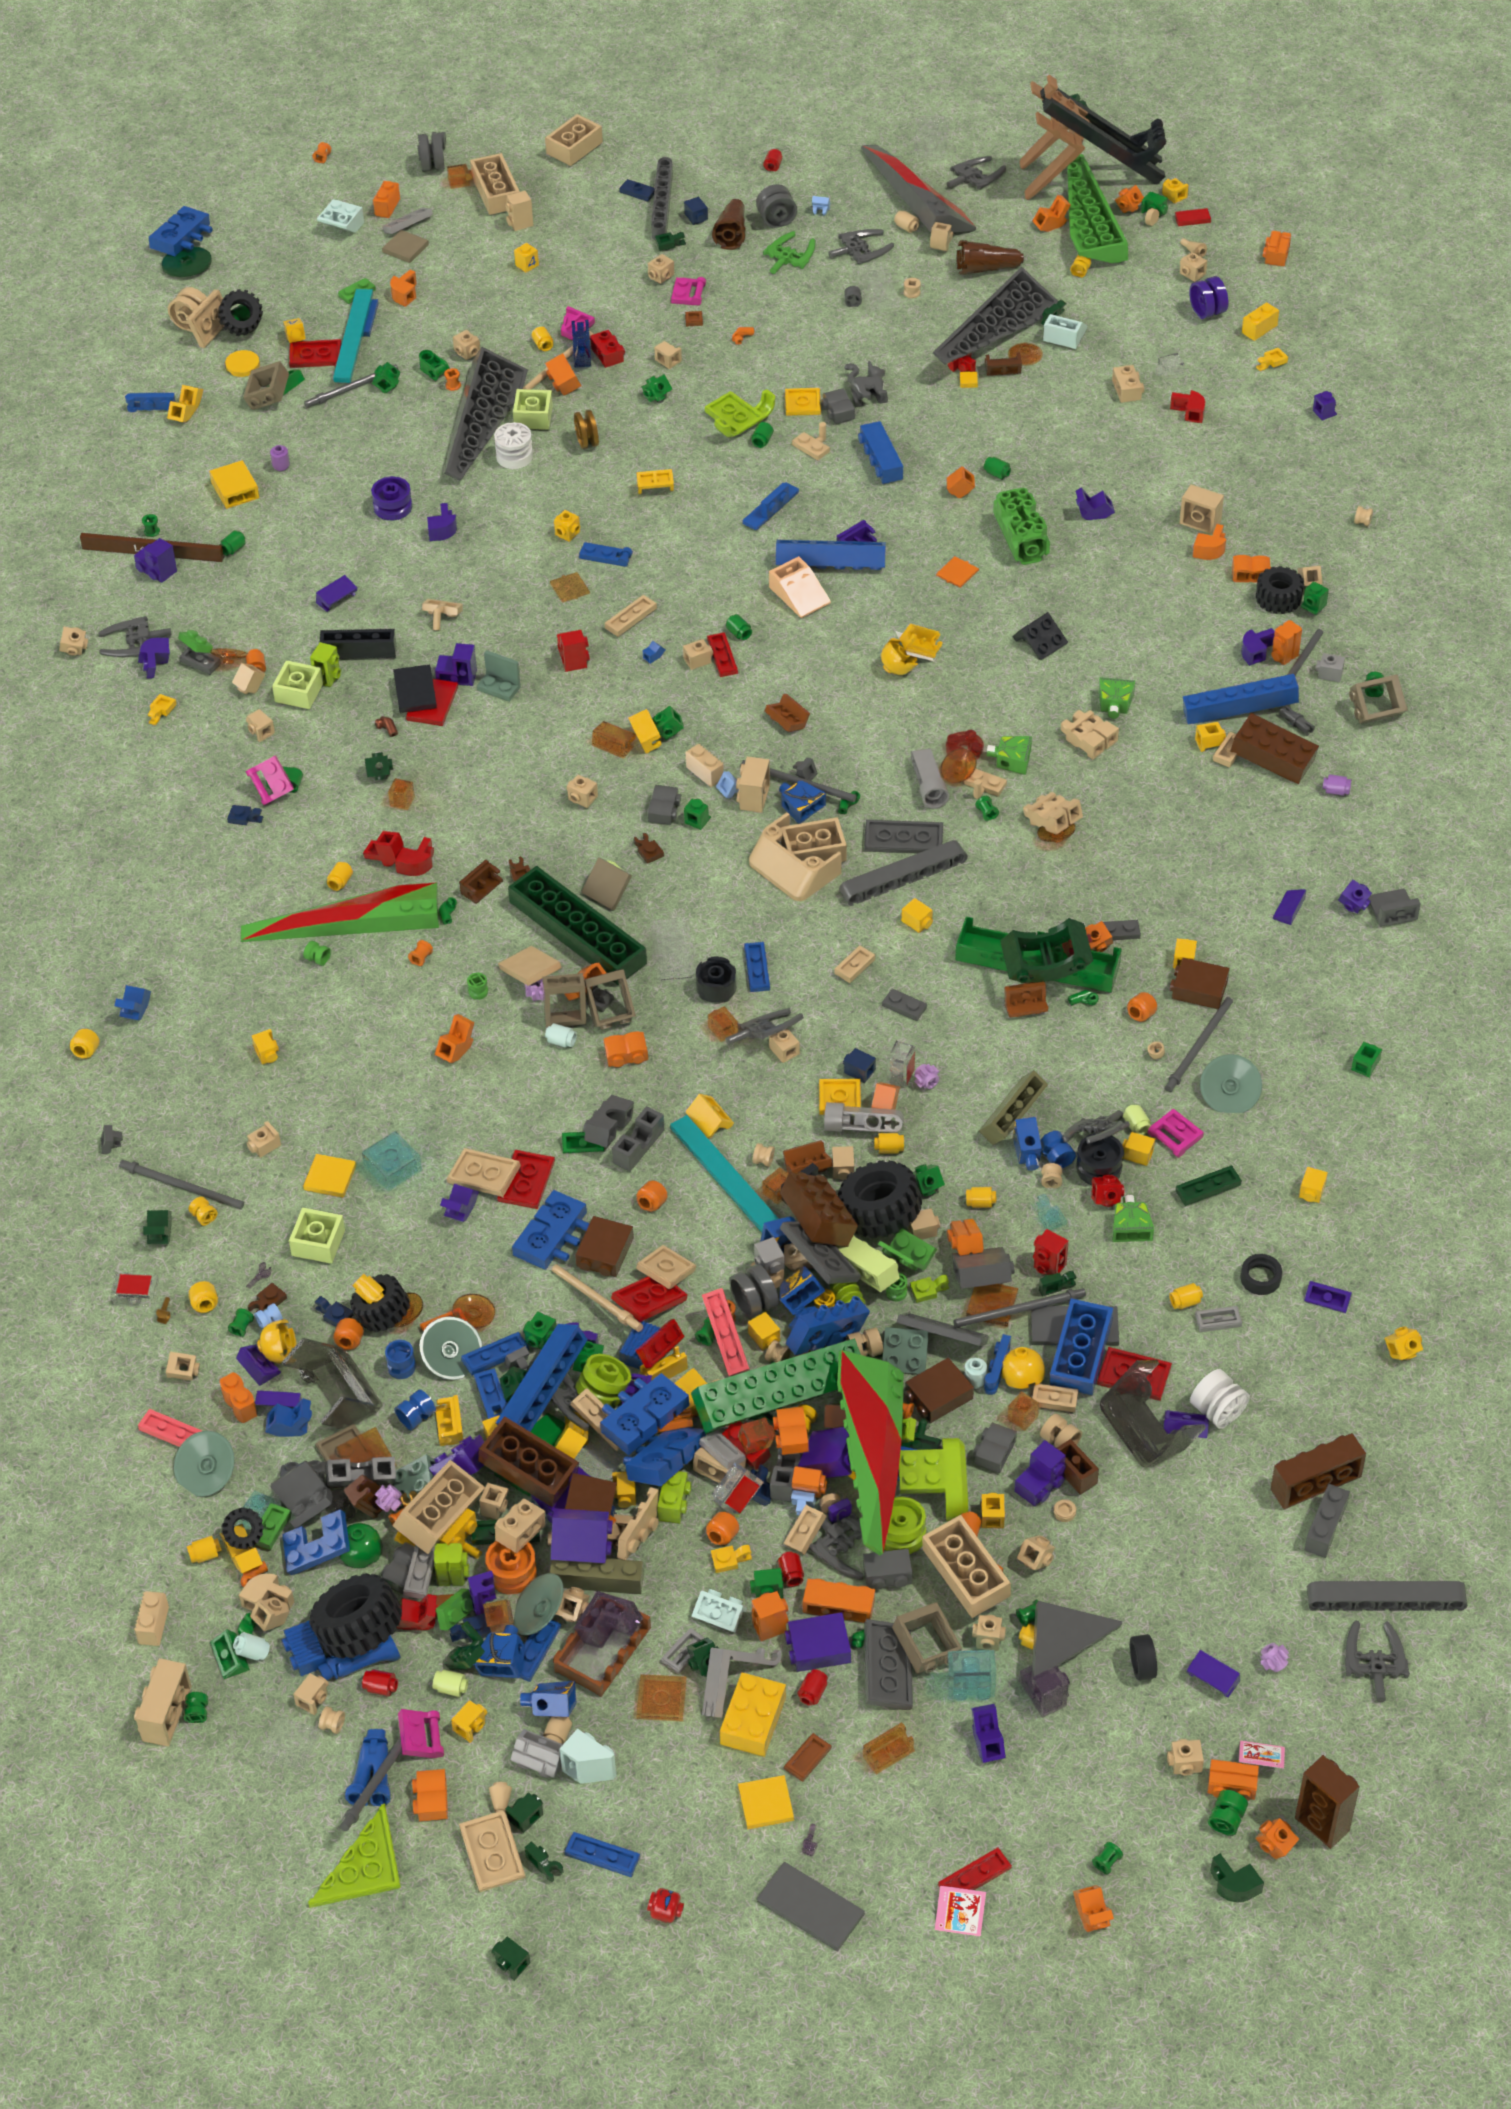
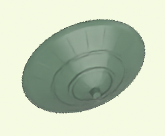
[1200,1054,1262,1113]
[420,1316,483,1380]
[174,1431,234,1497]
[513,1573,563,1635]

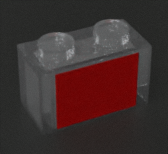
[887,1040,915,1089]
[111,1273,160,1308]
[709,1461,763,1518]

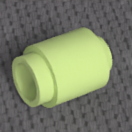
[1123,1105,1151,1135]
[433,1670,469,1697]

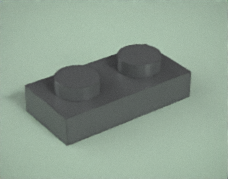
[179,647,221,675]
[1103,920,1141,941]
[882,988,927,1021]

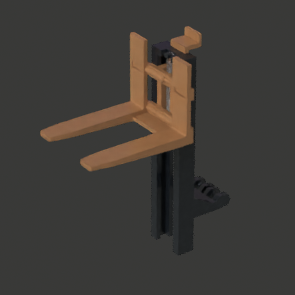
[1019,75,1167,200]

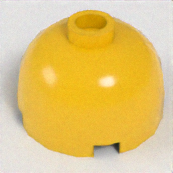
[881,638,918,675]
[257,1319,297,1363]
[1001,1347,1045,1389]

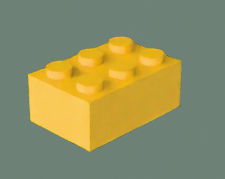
[720,1672,786,1757]

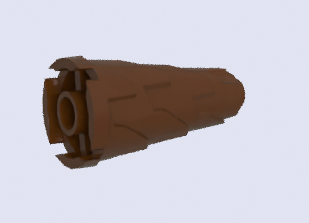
[712,199,746,250]
[956,240,1024,275]

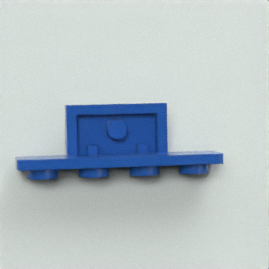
[742,482,799,530]

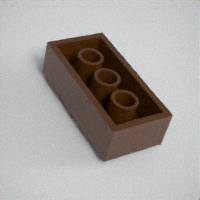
[1230,713,1319,784]
[780,1172,858,1247]
[478,1416,579,1508]
[1270,1433,1366,1510]
[1295,1755,1360,1849]

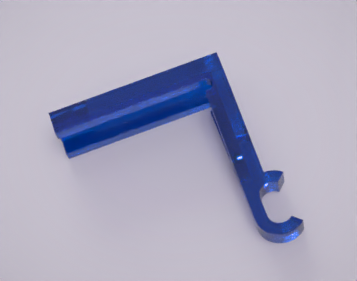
[572,320,592,368]

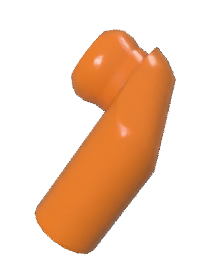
[732,327,754,345]
[241,1561,268,1587]

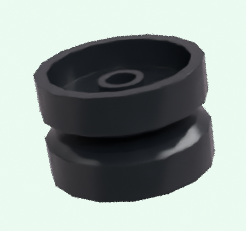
[1076,1133,1124,1185]

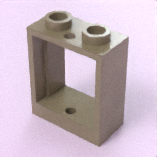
[243,361,289,410]
[1349,674,1408,724]
[584,969,636,1030]
[542,973,586,1028]
[892,1602,962,1674]

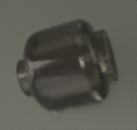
[325,1489,357,1522]

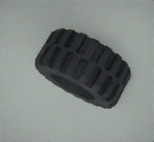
[838,1160,922,1238]
[309,1573,402,1659]

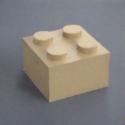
[1180,484,1224,535]
[736,756,770,813]

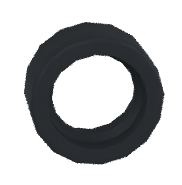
[1240,1254,1282,1295]
[1129,1634,1158,1681]

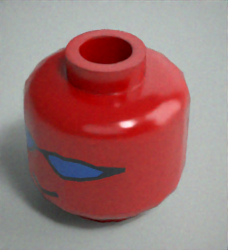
[647,1888,684,1923]

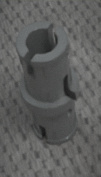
[1279,705,1315,736]

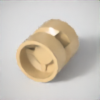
[846,1327,883,1357]
[1040,1414,1082,1448]

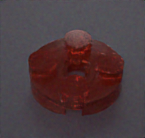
[946,730,984,763]

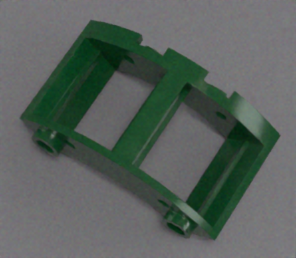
[1000,918,1093,983]

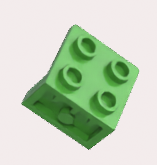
[878,1228,937,1271]

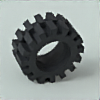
[221,1507,264,1549]

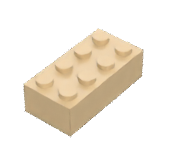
[470,153,520,215]
[393,1460,485,1554]
[922,1515,1011,1618]

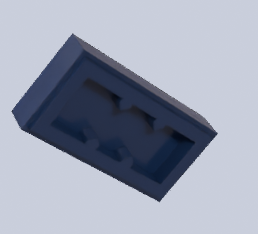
[619,179,655,202]

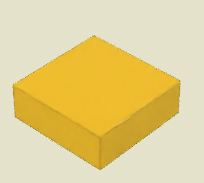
[960,372,978,388]

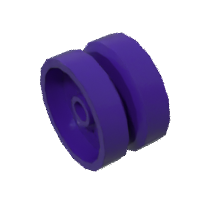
[1189,276,1229,319]
[371,476,413,521]

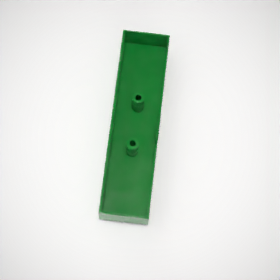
[955,916,1122,993]
[691,1338,861,1434]

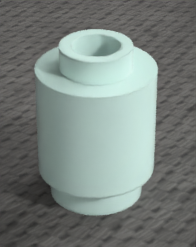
[545,1023,577,1048]
[964,1358,987,1389]
[233,1632,270,1661]

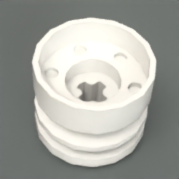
[494,422,533,469]
[1190,1369,1250,1429]

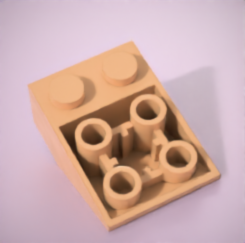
[769,556,831,618]

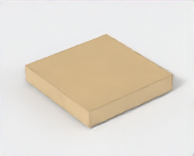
[636,1245,696,1289]

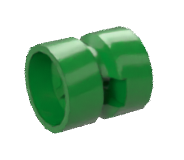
[1208,1790,1248,1836]

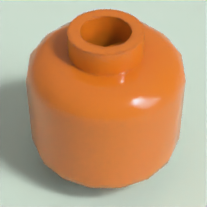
[1127,992,1157,1022]
[636,1180,668,1212]
[333,1318,364,1350]
[706,1512,739,1545]

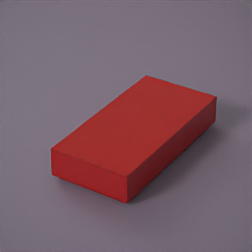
[1175,208,1211,227]

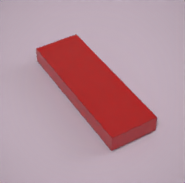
[707,632,738,677]
[636,1319,685,1369]
[938,1847,1012,1890]

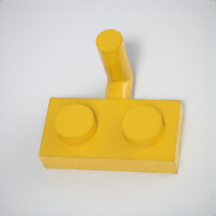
[440,1508,482,1559]

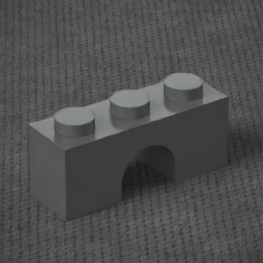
[583,1095,634,1148]
[612,1106,665,1172]
[770,1448,803,1502]
[325,1457,396,1488]
[1304,1484,1350,1558]

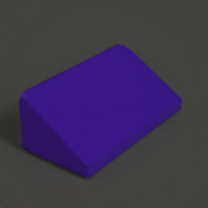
[1273,889,1306,925]
[1304,1281,1352,1313]
[236,1344,281,1386]
[255,1390,302,1407]
[1163,1410,1209,1438]

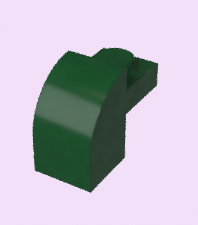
[143,1210,172,1244]
[1210,1853,1264,1902]

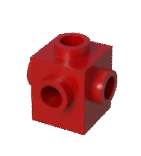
[1091,1175,1124,1207]

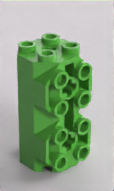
[993,488,1050,565]

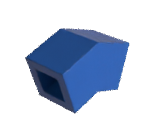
[642,641,666,664]

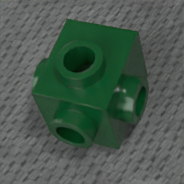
[364,752,393,780]
[499,1367,528,1401]
[686,1638,719,1677]

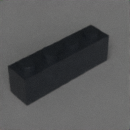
[319,629,397,659]

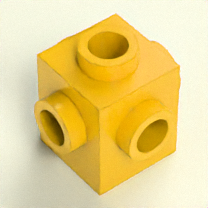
[554,510,580,542]
[1384,1326,1423,1360]

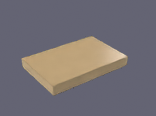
[186,290,224,348]
[498,946,562,986]
[446,1148,521,1197]
[459,1810,526,1892]

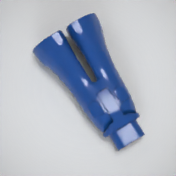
[317,1635,401,1681]
[345,1729,391,1806]

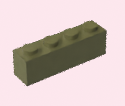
[979,1070,1048,1145]
[550,1558,644,1594]

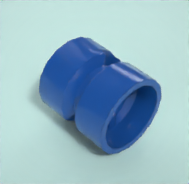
[1040,1131,1076,1169]
[385,1339,416,1379]
[394,1389,436,1430]

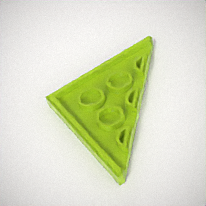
[308,1804,401,1908]

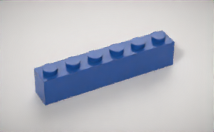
[776,539,886,570]
[1183,674,1299,724]
[496,1324,588,1432]

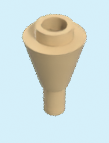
[1180,238,1207,257]
[489,1782,512,1812]

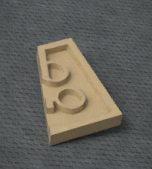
[617,1487,659,1560]

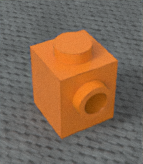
[946,466,975,498]
[871,1082,900,1110]

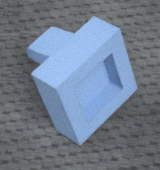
[812,196,830,215]
[716,771,739,798]
[791,1490,816,1516]

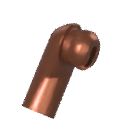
[375,716,398,737]

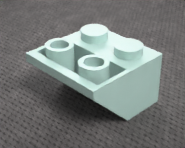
[317,199,364,233]
[1043,314,1087,349]
[560,1729,617,1784]

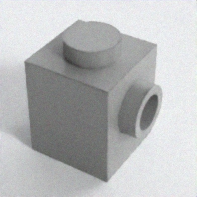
[1315,653,1345,682]
[754,1237,785,1274]

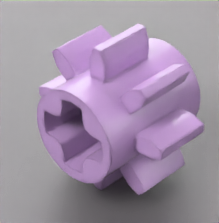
[525,979,543,1001]
[914,1064,940,1089]
[375,1484,402,1512]
[1260,1643,1289,1672]

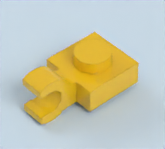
[1256,348,1288,371]
[148,694,177,725]
[711,1545,752,1573]

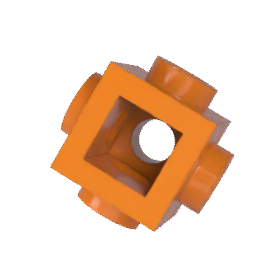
[1115,185,1144,213]
[1085,921,1113,952]
[1255,1818,1299,1859]

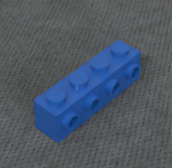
[858,421,903,484]

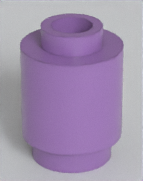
[270,445,290,471]
[1322,774,1352,796]

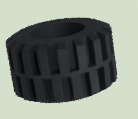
[218,289,263,336]
[1256,566,1304,614]
[350,1274,410,1332]

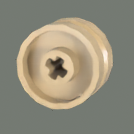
[168,287,207,332]

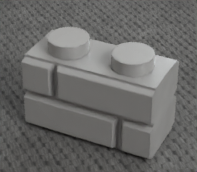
[511,1729,563,1778]

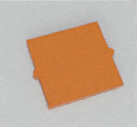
[936,556,979,588]

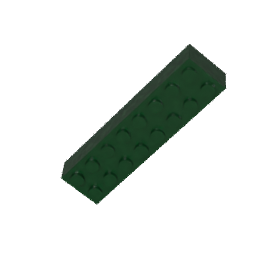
[508,866,647,985]

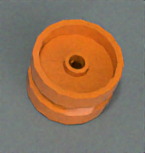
[486,1541,537,1595]

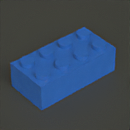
[1050,1298,1113,1396]

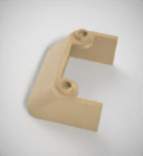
[749,813,841,901]

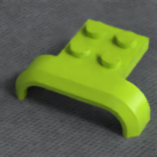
[704,389,775,437]
[899,1438,968,1521]

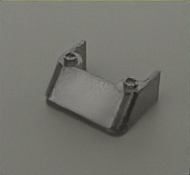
[281,1338,383,1429]
[1100,1360,1206,1467]

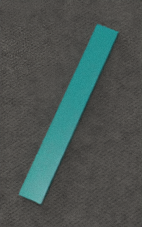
[333,289,373,383]
[670,1115,779,1233]

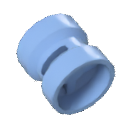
[254,1303,283,1330]

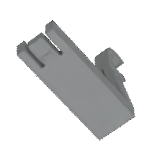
[702,1647,781,1718]

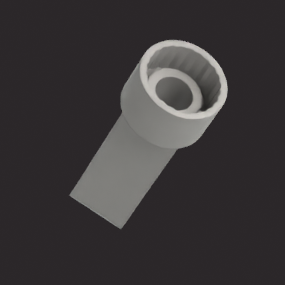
[911,748,949,809]
[824,1102,904,1133]

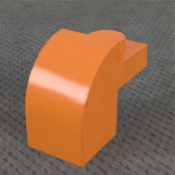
[1032,195,1071,232]
[390,269,417,307]
[1193,524,1226,560]
[435,1014,475,1063]
[1073,1885,1114,1932]

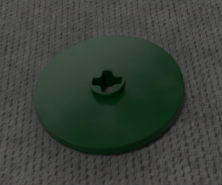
[161,247,212,277]

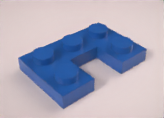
[282,1509,350,1575]

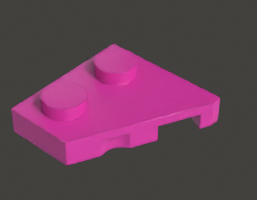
[561,306,595,341]

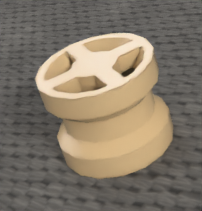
[904,278,921,298]
[1354,506,1373,527]
[753,1143,775,1167]
[1041,1163,1062,1188]
[765,1340,791,1362]
[319,1706,345,1734]

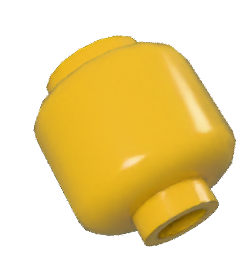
[70,1029,100,1059]
[189,1281,218,1313]

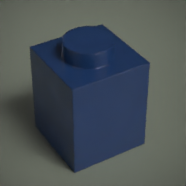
[684,196,708,225]
[843,1048,876,1083]

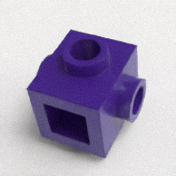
[1338,879,1372,914]

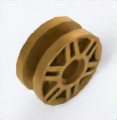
[574,410,599,449]

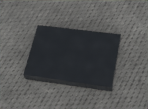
[393,664,437,713]

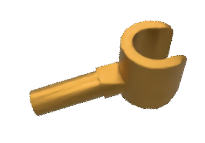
[156,1297,171,1324]
[401,1491,417,1506]

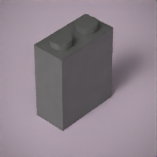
[952,1247,1015,1288]

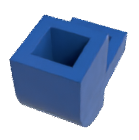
[114,985,151,1020]
[265,1398,312,1437]

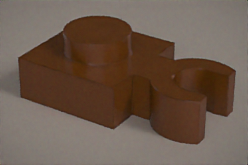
[634,833,664,864]
[509,856,530,882]
[248,1283,287,1312]

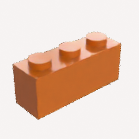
[803,1579,875,1623]

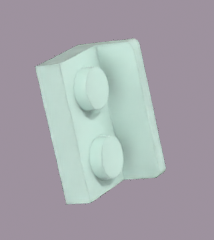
[692,1589,747,1633]

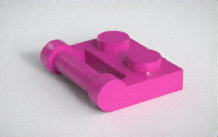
[671,277,706,306]
[245,755,294,806]
[1147,1108,1204,1158]
[398,1709,444,1758]

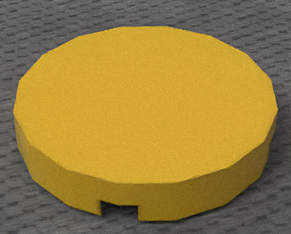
[225,350,260,377]

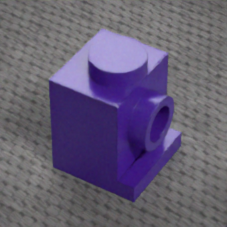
[1313,391,1337,421]

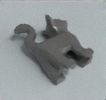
[844,361,888,408]

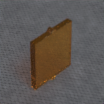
[550,572,590,603]

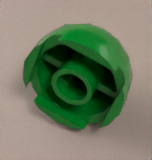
[339,1523,383,1568]

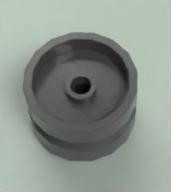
[417,132,445,171]
[756,184,797,228]
[729,1263,779,1319]

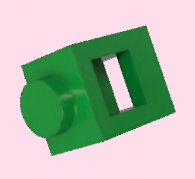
[1141,191,1168,217]
[1301,581,1329,615]
[684,799,711,830]
[1351,1041,1382,1078]
[750,1568,783,1599]

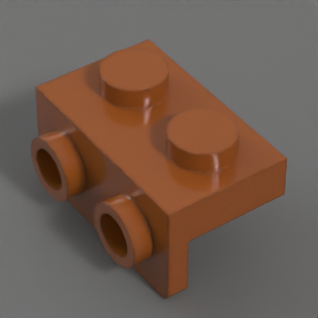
[764,694,810,732]
[1004,982,1048,1018]
[783,1140,833,1173]

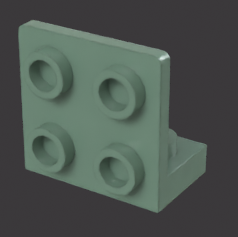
[477,650,521,702]
[883,1327,929,1374]
[393,1454,435,1511]

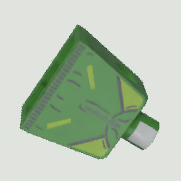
[1099,677,1135,719]
[987,736,1032,775]
[1112,1195,1154,1242]

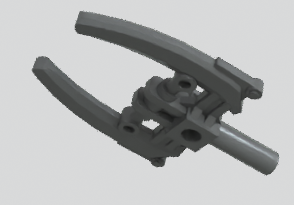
[946,156,1006,189]
[828,229,894,264]
[98,616,172,657]
[725,1008,804,1045]
[1062,1110,1130,1144]
[551,1374,589,1431]
[809,1512,875,1580]
[1345,1620,1410,1702]

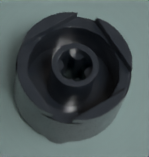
[696,956,736,1003]

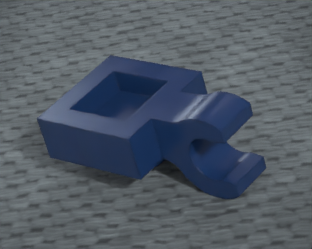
[227,805,264,826]
[315,1296,354,1327]
[749,1465,771,1506]
[449,1613,491,1643]

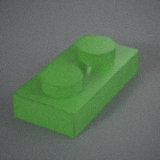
[338,278,376,304]
[178,630,213,653]
[255,1503,291,1550]
[436,1588,474,1630]

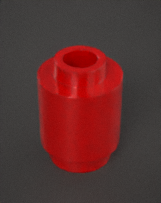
[763,149,783,171]
[777,1551,804,1587]
[362,1669,398,1696]
[797,1669,828,1705]

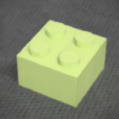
[513,389,553,430]
[272,661,324,709]
[289,1208,345,1264]

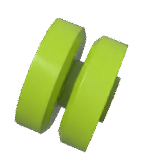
[575,1354,631,1408]
[884,1497,927,1555]

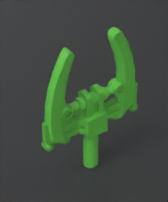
[763,231,815,274]

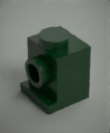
[505,1792,543,1834]
[491,1936,531,1981]

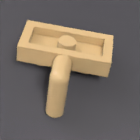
[792,422,830,460]
[422,599,463,630]
[964,767,1007,799]

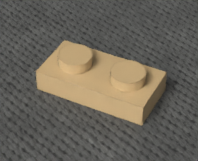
[1213,732,1238,768]
[834,945,875,983]
[1032,1384,1078,1413]
[783,1505,827,1555]

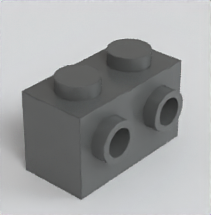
[863,1549,912,1590]

